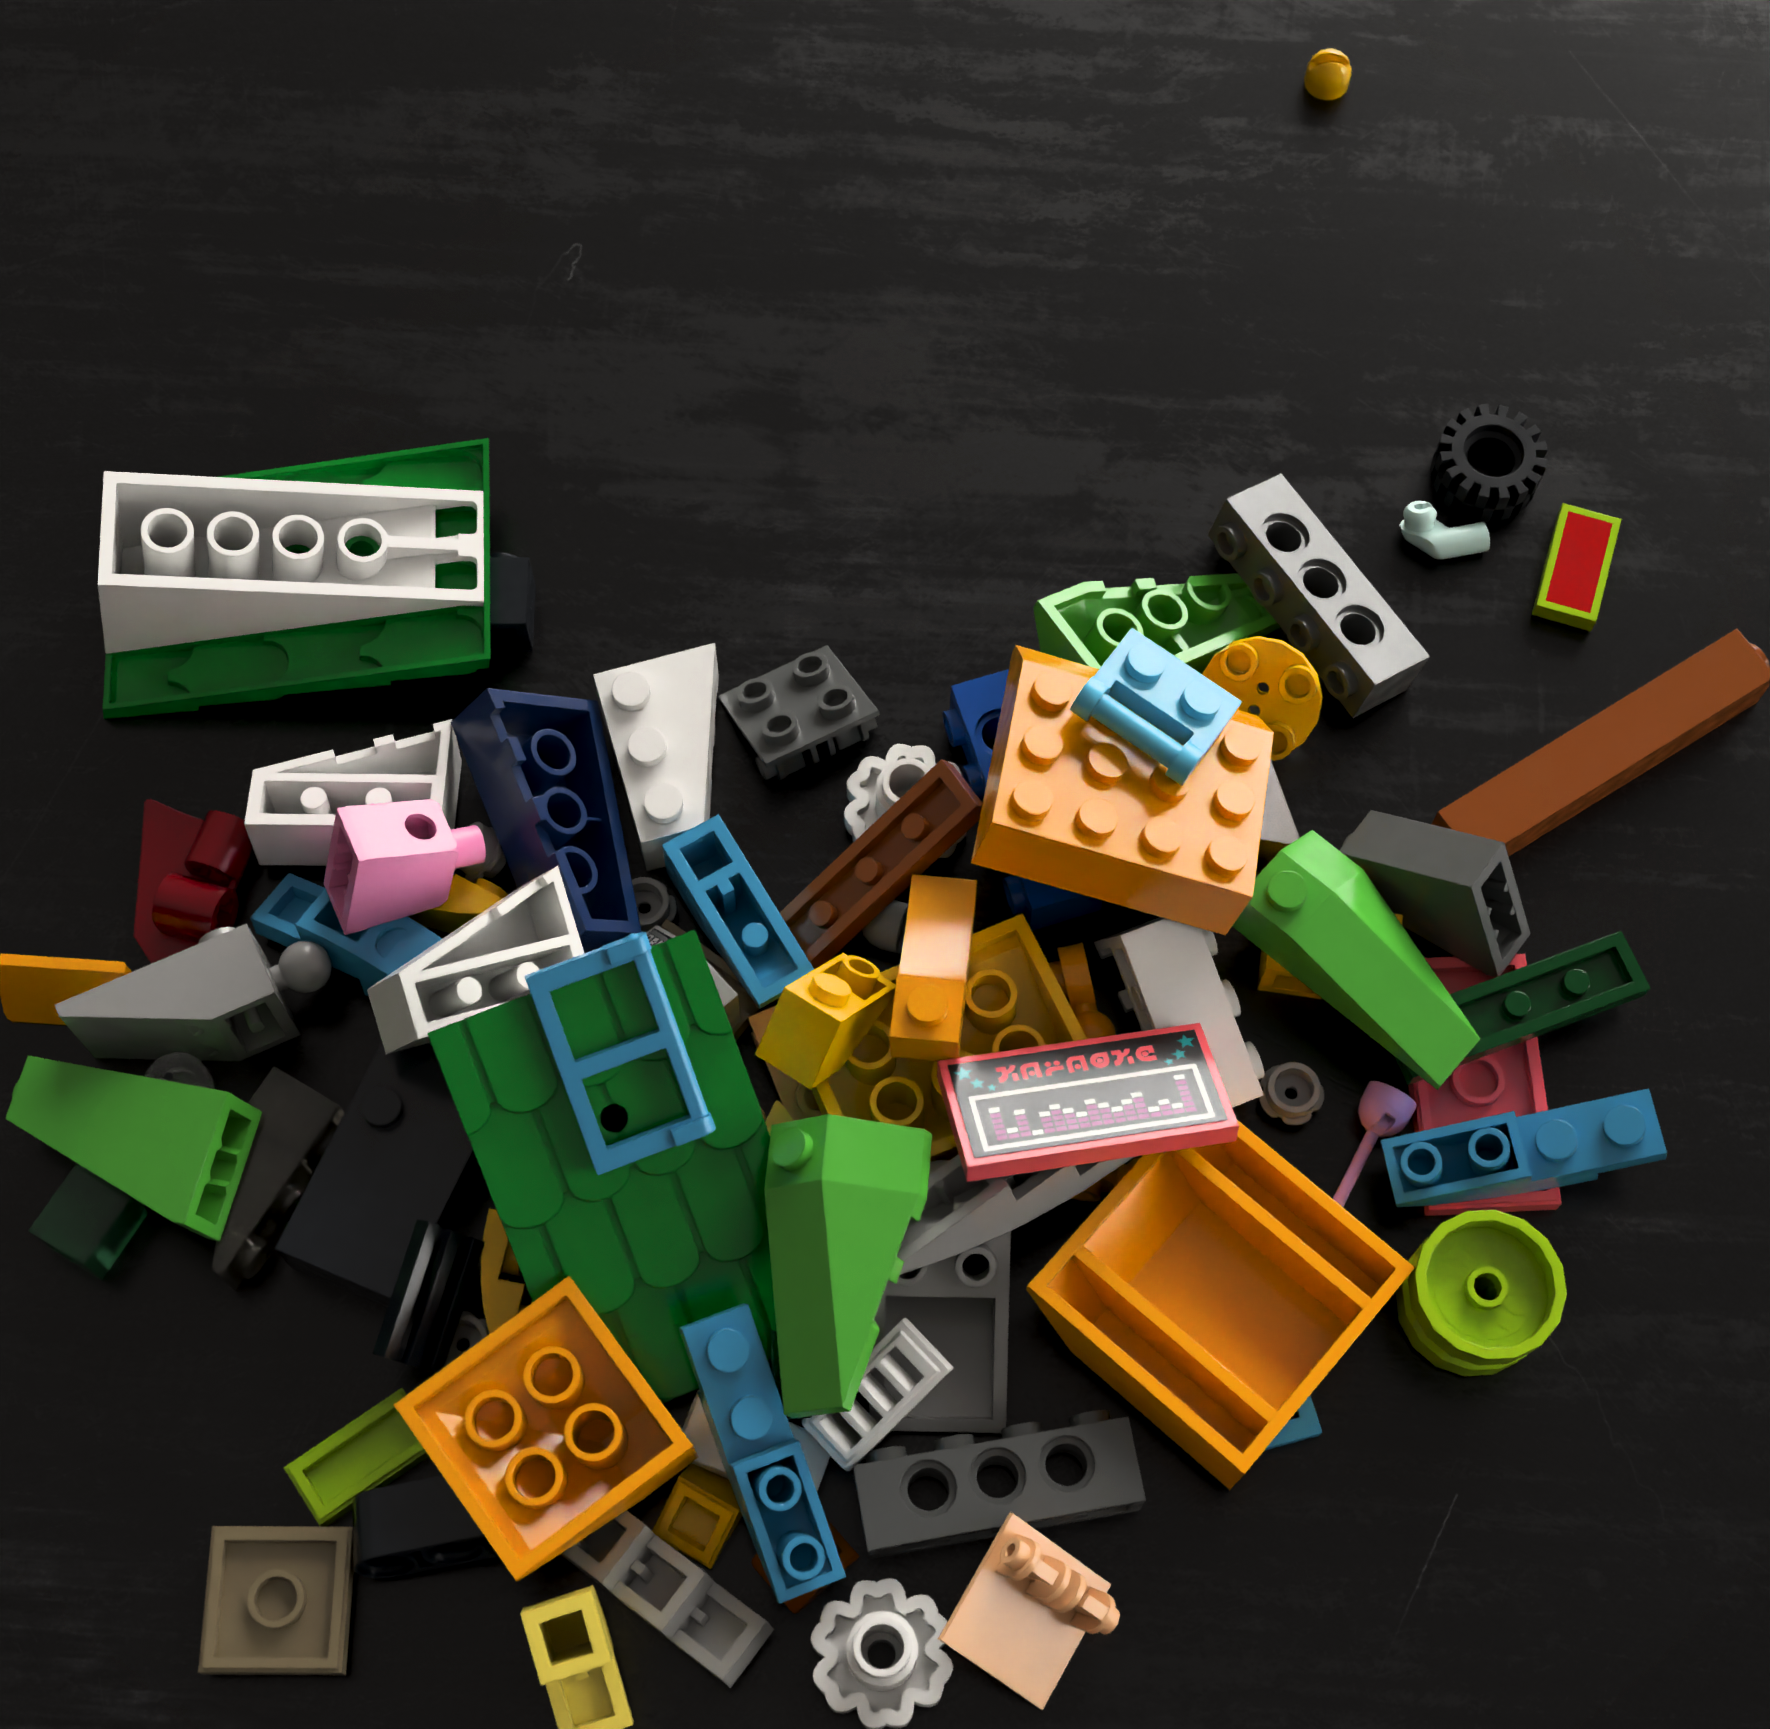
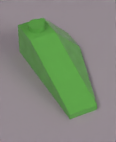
[1232,830,1480,1090]
[764,1114,932,1418]

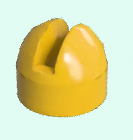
[1304,48,1351,100]

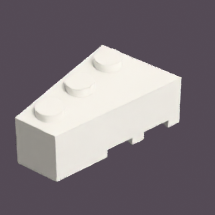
[593,643,719,871]
[244,719,462,866]
[367,866,584,1054]
[1094,917,1264,1107]

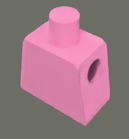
[323,799,486,935]

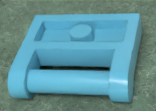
[1070,628,1242,786]

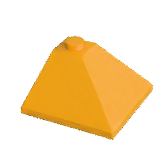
[394,1276,699,1582]

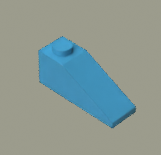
[662,814,814,1009]

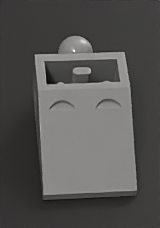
[55,924,332,1061]
[869,1160,1011,1433]

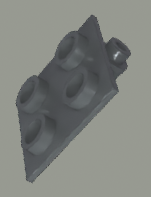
[718,645,880,781]

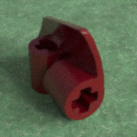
[133,799,254,964]

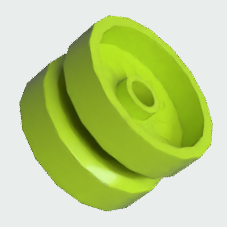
[1395,1210,1567,1376]

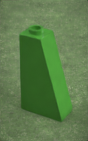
[5,1056,262,1242]

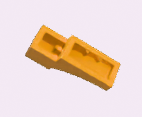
[890,874,977,1061]

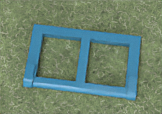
[524,932,716,1175]

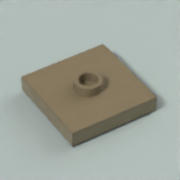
[198,1526,354,1675]

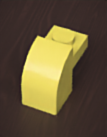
[520,1585,633,1729]

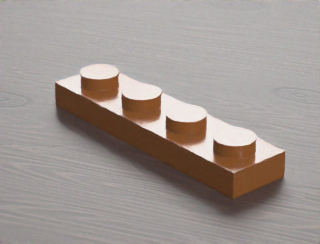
[779,759,983,969]

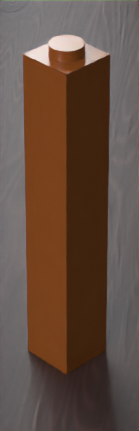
[1431,629,1770,856]

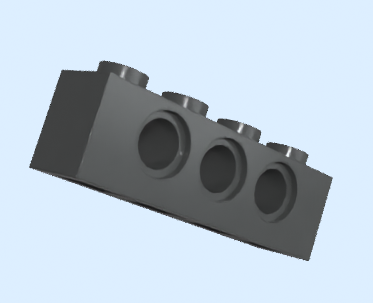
[1208,474,1430,718]
[853,1410,1146,1560]

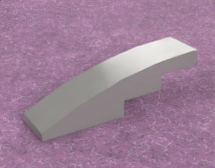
[897,1154,1134,1275]
[561,1511,774,1688]

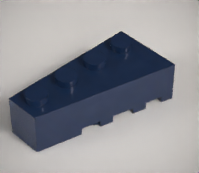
[451,688,641,953]

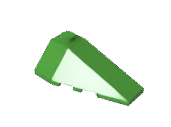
[1033,573,1280,674]

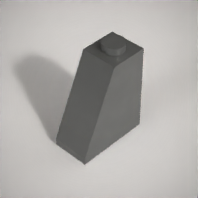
[1339,810,1531,977]

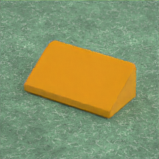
[0,953,132,1026]

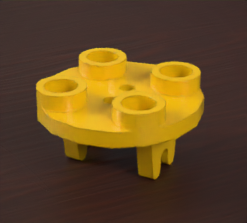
[1202,636,1323,761]

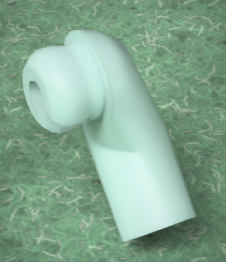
[1400,501,1490,559]

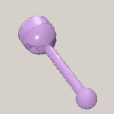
[1333,1081,1417,1207]

